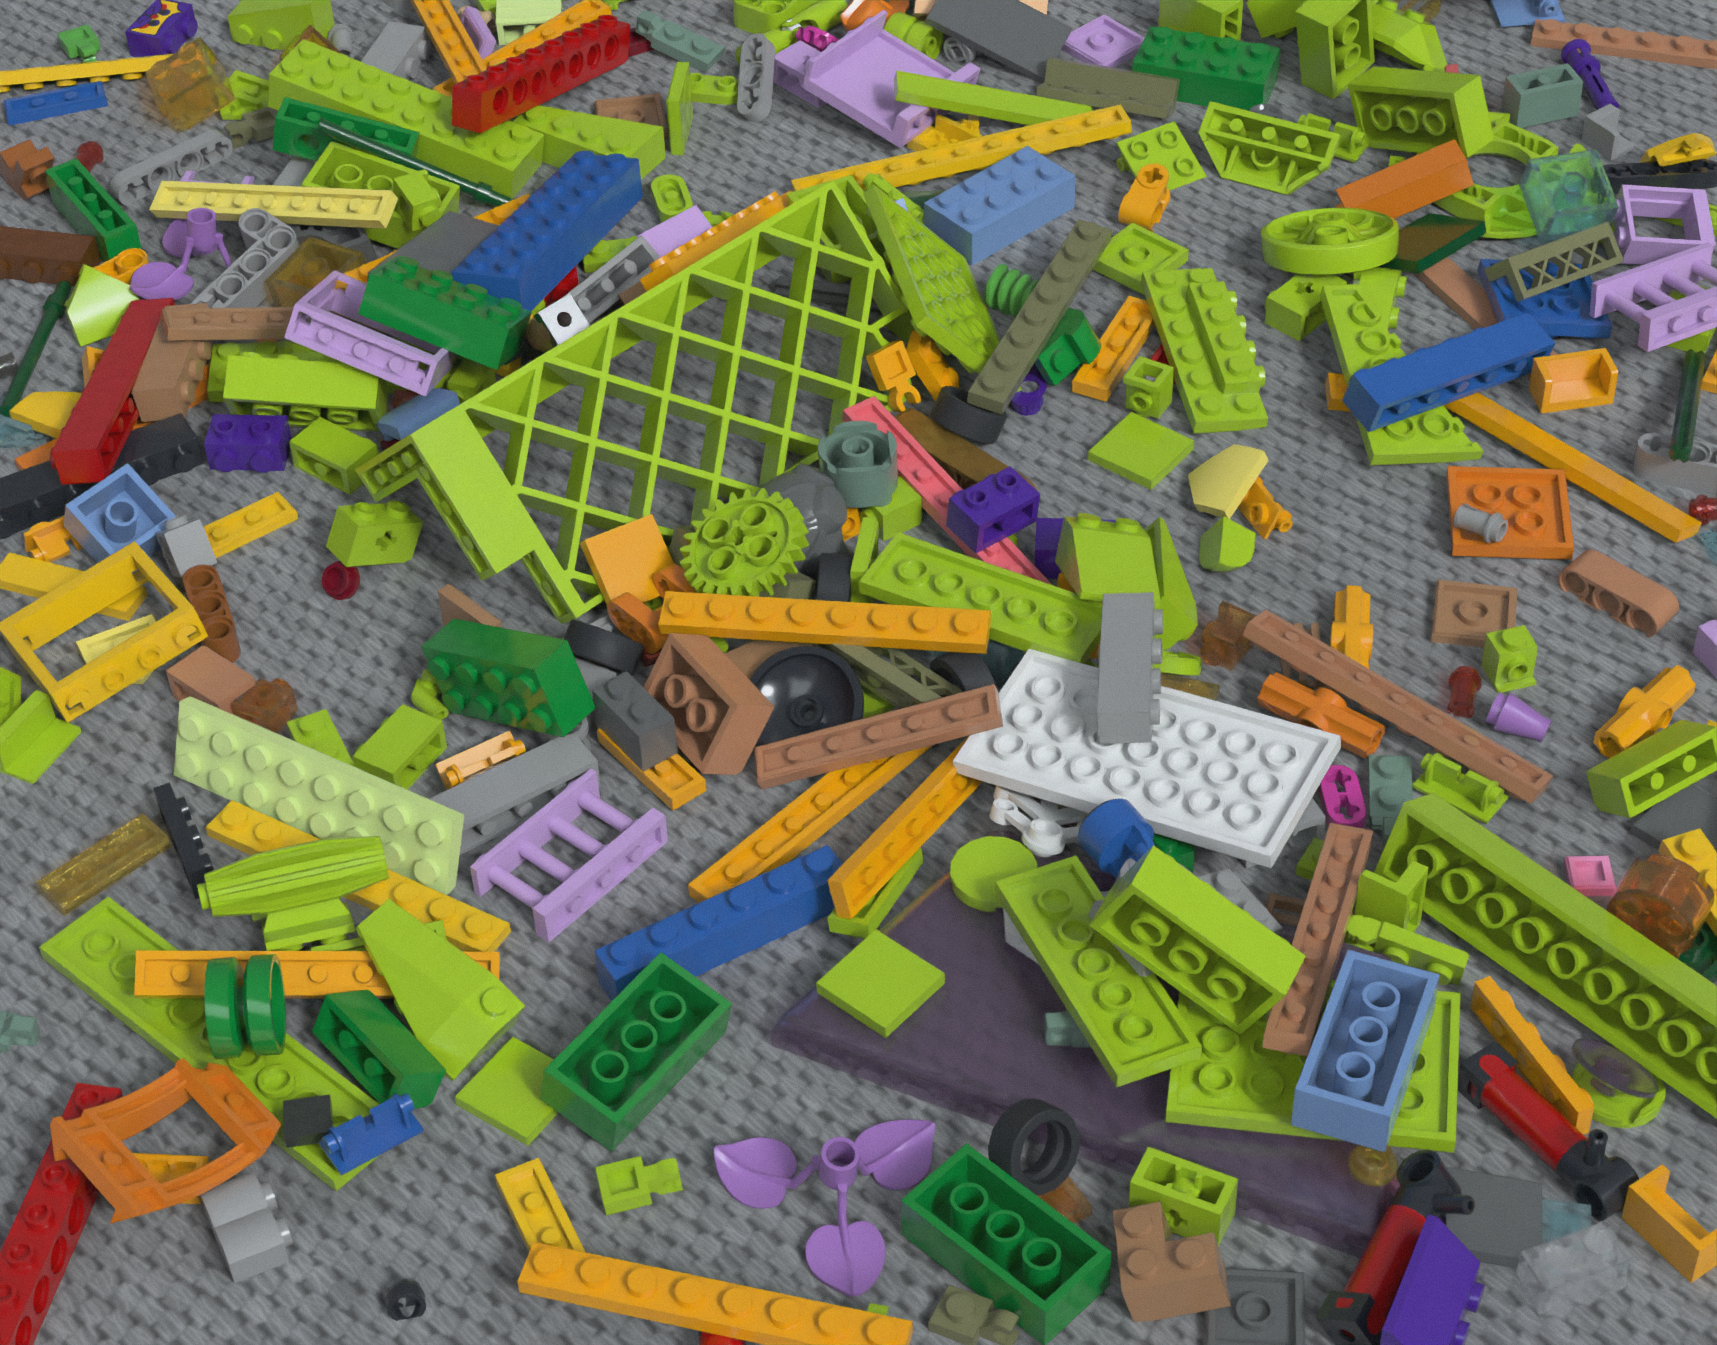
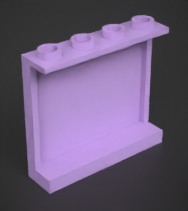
[802,10,981,148]

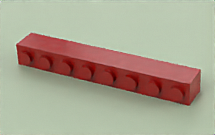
[50,298,175,485]

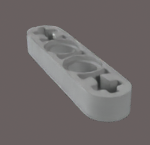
[110,130,233,205]

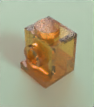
[1200,601,1257,671]
[230,678,298,734]

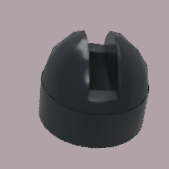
[386,1279,426,1321]

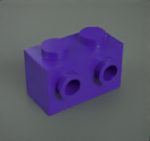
[204,414,292,473]
[946,466,1040,554]

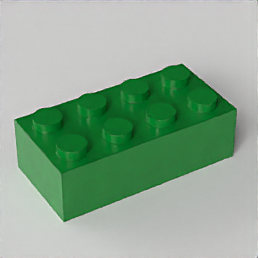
[1132,26,1280,111]
[358,256,532,370]
[421,618,596,737]
[540,952,732,1152]
[901,1143,1111,1345]

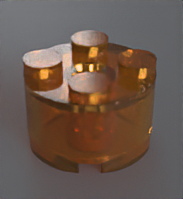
[1607,854,1715,959]

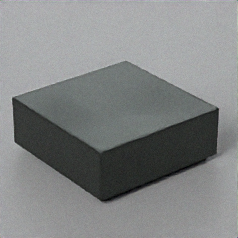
[283,1094,333,1148]

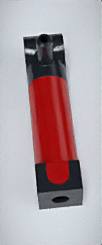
[1457,1041,1639,1222]
[1315,1149,1475,1345]

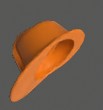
[840,0,910,33]

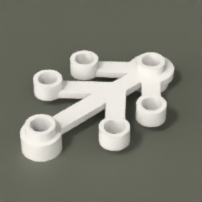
[989,785,1089,858]

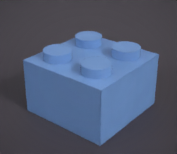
[64,463,176,563]

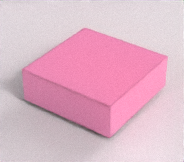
[1563,856,1616,896]

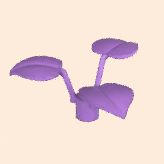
[130,208,295,300]
[714,1119,935,1297]

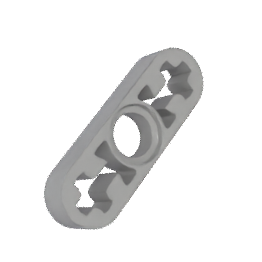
[737,33,775,123]

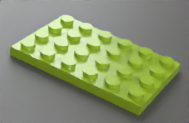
[863,184,1022,392]
[1166,980,1460,1153]

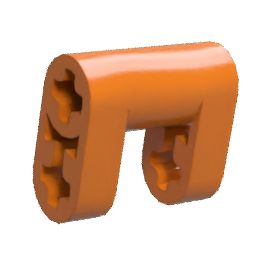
[607,564,697,654]

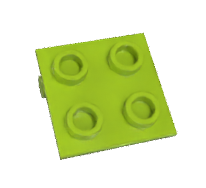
[1116,121,1207,191]

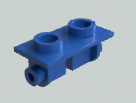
[318,1093,424,1175]

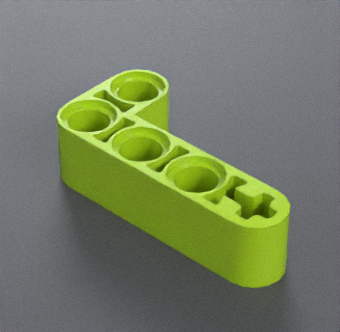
[732,0,821,34]

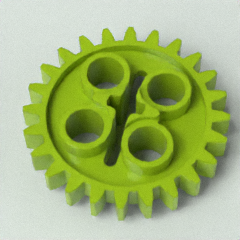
[680,488,809,597]

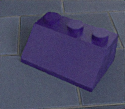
[1380,1214,1485,1345]

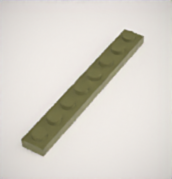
[967,219,1112,415]

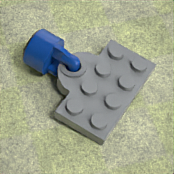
[1077,798,1283,977]

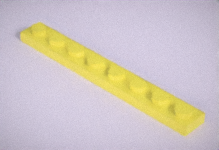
[149,181,398,229]

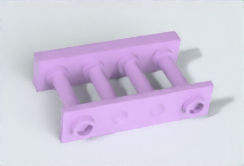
[1589,242,1717,352]
[470,768,668,943]

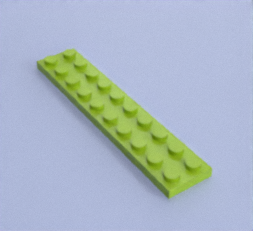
[39,896,380,1192]

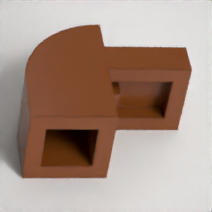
[0,139,54,201]

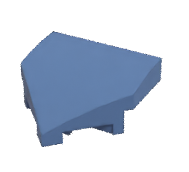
[377,388,460,441]

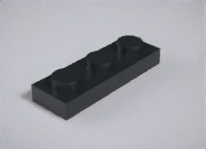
[153,782,214,899]

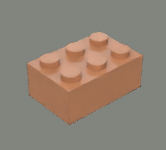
[643,633,775,775]

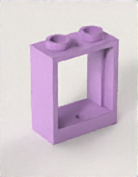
[1609,185,1716,265]

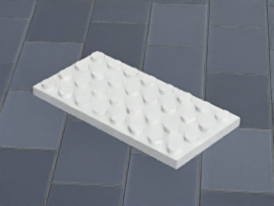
[953,649,1341,868]

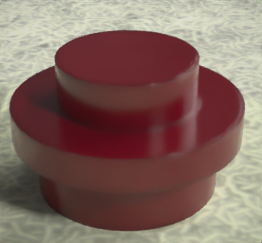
[322,561,360,600]

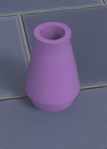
[1485,692,1552,743]

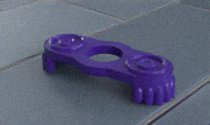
[1010,364,1047,416]

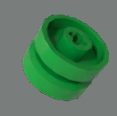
[204,954,286,1059]

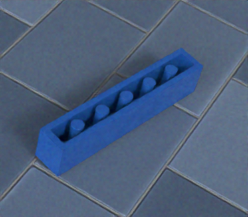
[1342,313,1555,432]
[594,845,843,1001]

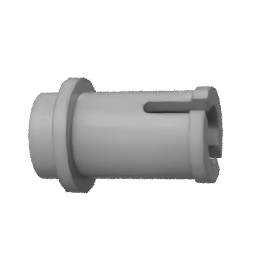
[328,24,354,58]
[1454,503,1508,543]

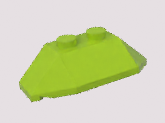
[1372,0,1448,72]
[1198,101,1341,195]

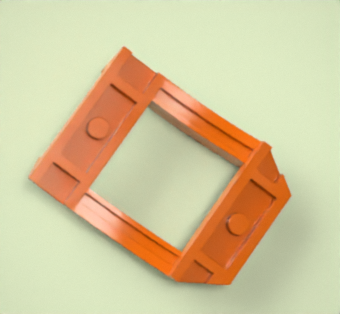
[50,1059,282,1224]

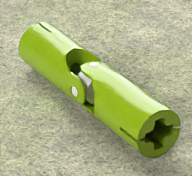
[735,0,848,66]

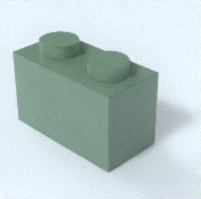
[1501,63,1583,128]

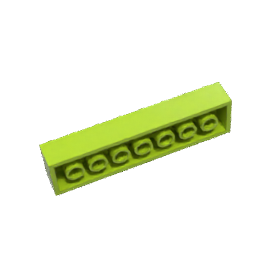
[268,39,545,198]

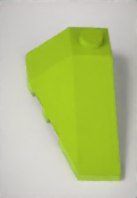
[1144,516,1198,650]

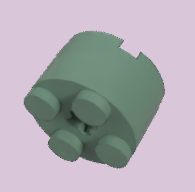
[818,421,898,509]

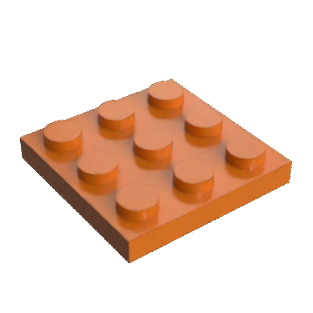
[1446,466,1574,560]

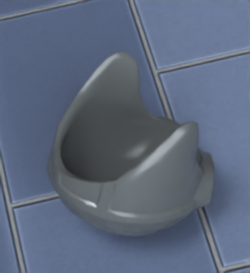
[754,463,854,588]

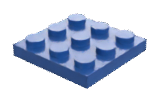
[1477,259,1613,339]

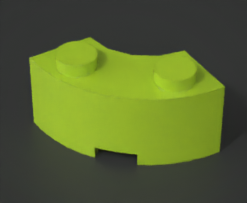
[1353,267,1407,332]

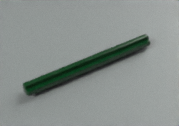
[1669,349,1706,463]

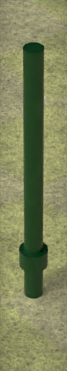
[316,118,514,207]
[0,281,72,417]

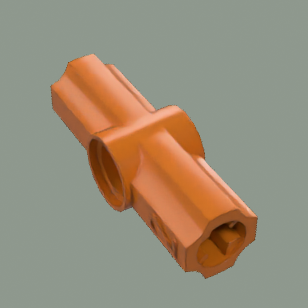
[1257,672,1385,759]

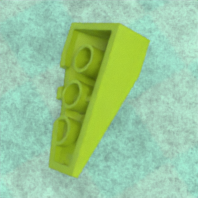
[356,899,525,1081]

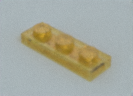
[36,813,171,916]

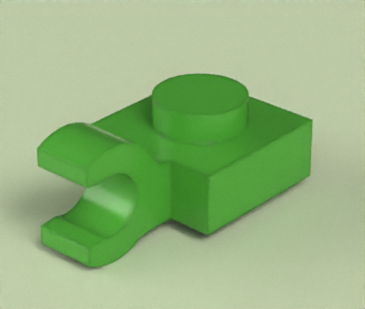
[57,24,101,63]

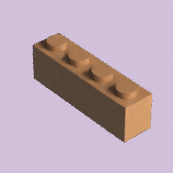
[132,303,214,422]

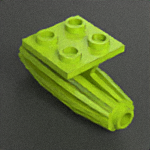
[197,836,389,951]

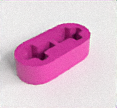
[1318,765,1366,828]

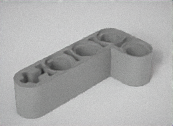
[191,208,303,308]
[1633,433,1717,495]

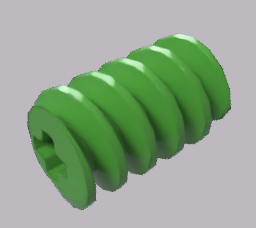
[983,264,1040,318]

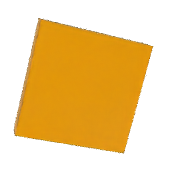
[580,514,674,605]

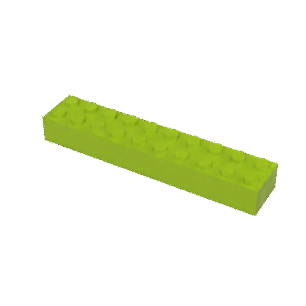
[1374,793,1717,1119]

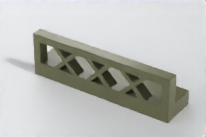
[1036,57,1180,119]
[1484,221,1624,302]
[812,643,962,709]

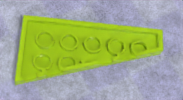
[1320,284,1484,465]

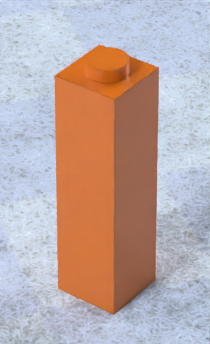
[1335,139,1474,219]

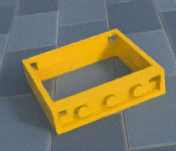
[0,541,208,723]

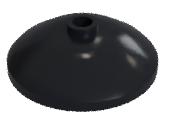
[750,646,864,747]

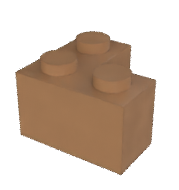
[1113,1201,1231,1322]

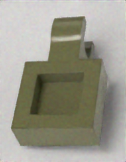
[224,107,278,149]
[928,1285,1020,1345]

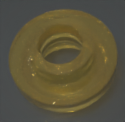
[1348,1145,1398,1186]

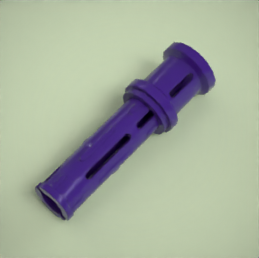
[1561,39,1620,110]

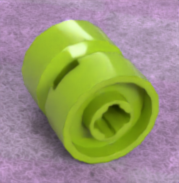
[884,12,943,60]

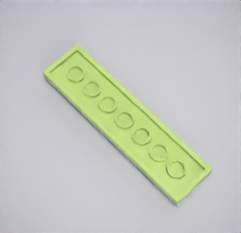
[174,696,464,895]

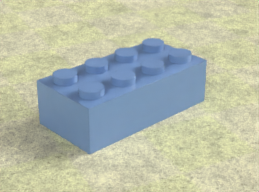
[924,146,1075,266]
[1291,950,1440,1152]

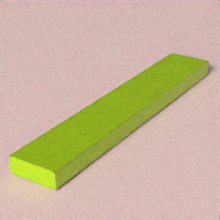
[894,70,1093,125]

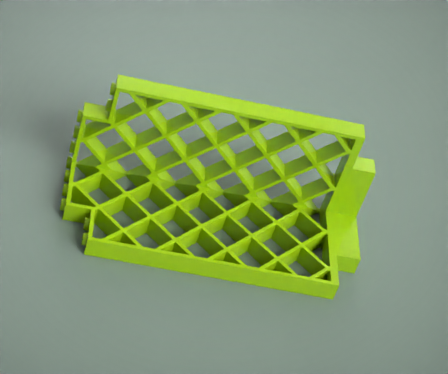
[355,180,912,624]

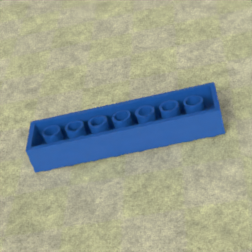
[452,151,643,311]

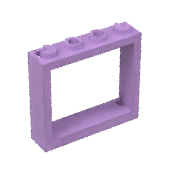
[284,270,458,396]

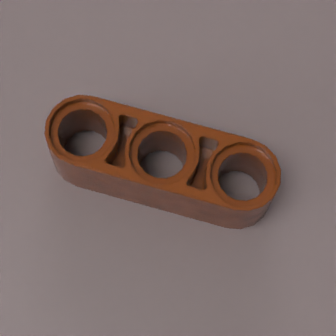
[183,564,241,663]

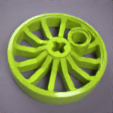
[1260,208,1399,275]

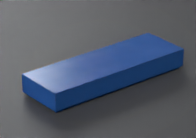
[3,81,108,126]

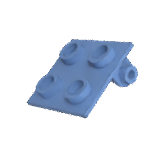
[1490,0,1566,27]

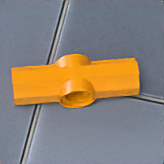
[1330,585,1373,669]
[1593,665,1696,758]

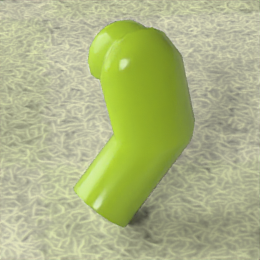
[411,668,449,720]

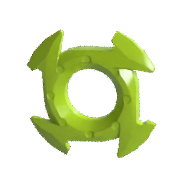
[1389,112,1598,239]

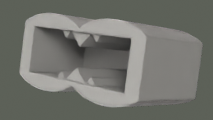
[200,1171,293,1283]

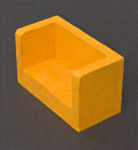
[1529,348,1618,414]
[1621,1164,1717,1283]

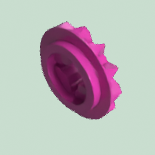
[795,25,839,52]

